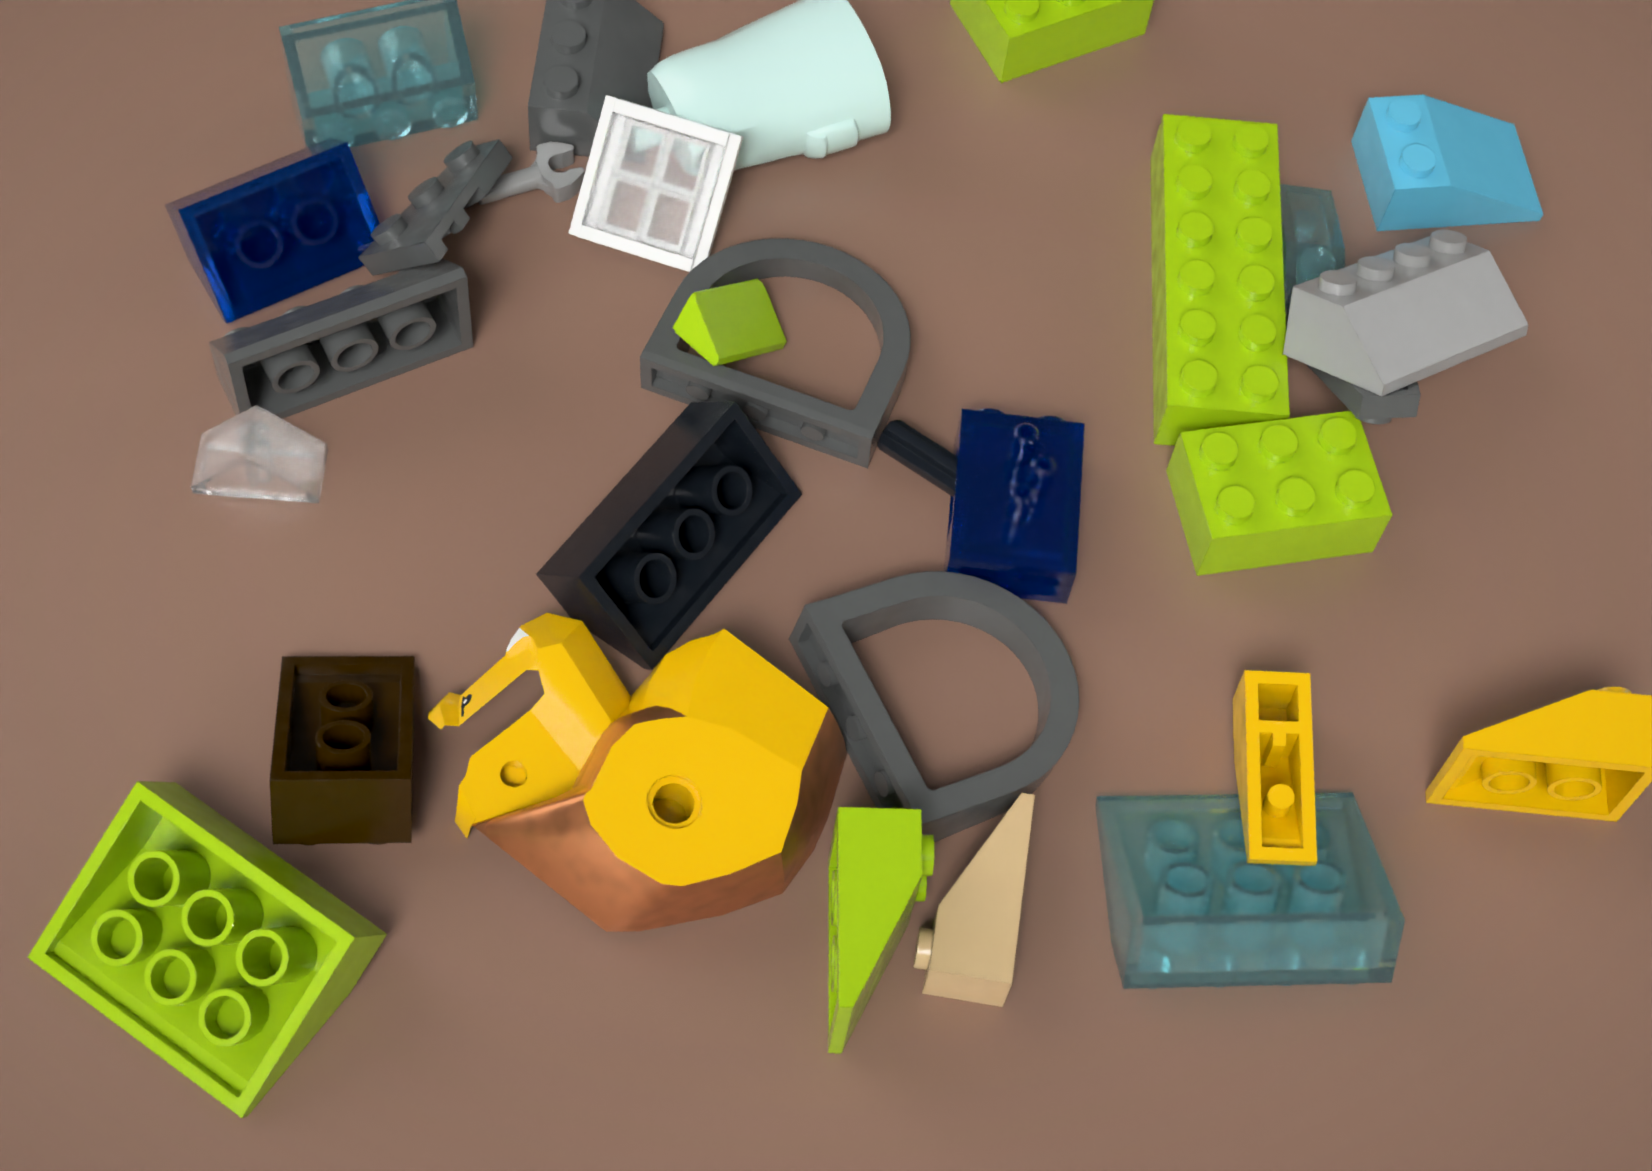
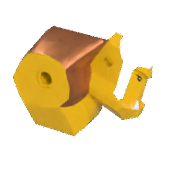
[428,613,847,932]

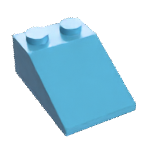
[1351,95,1543,231]

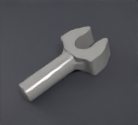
[478,142,585,205]

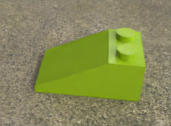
[828,807,934,1054]

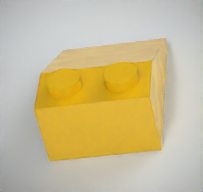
[1425,687,1652,822]

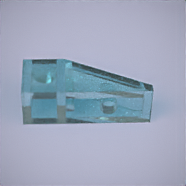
[1280,184,1345,330]

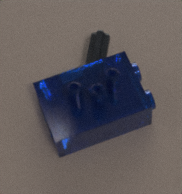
[877,408,1085,604]

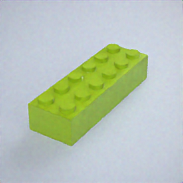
[1150,114,1290,446]

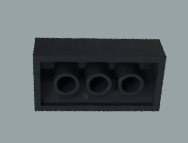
[536,401,802,670]

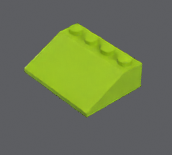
[27,781,387,1118]

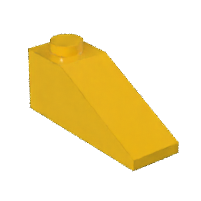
[1233,670,1317,866]

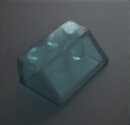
[279,0,478,157]

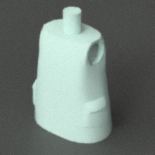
[628,0,891,176]

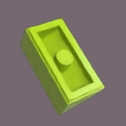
[672,279,787,366]

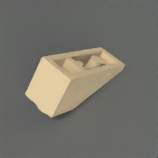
[913,793,1035,1007]

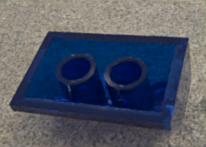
[165,138,380,324]

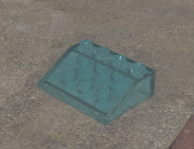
[1095,792,1405,989]

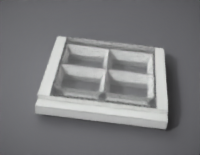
[569,95,743,272]

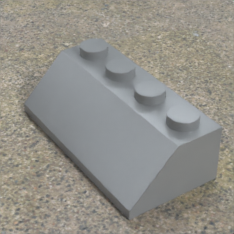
[1283,230,1529,396]

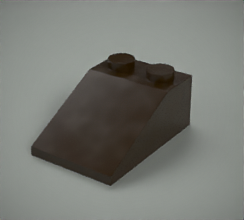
[269,656,415,846]

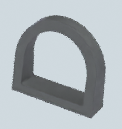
[640,238,910,469]
[789,571,1079,842]

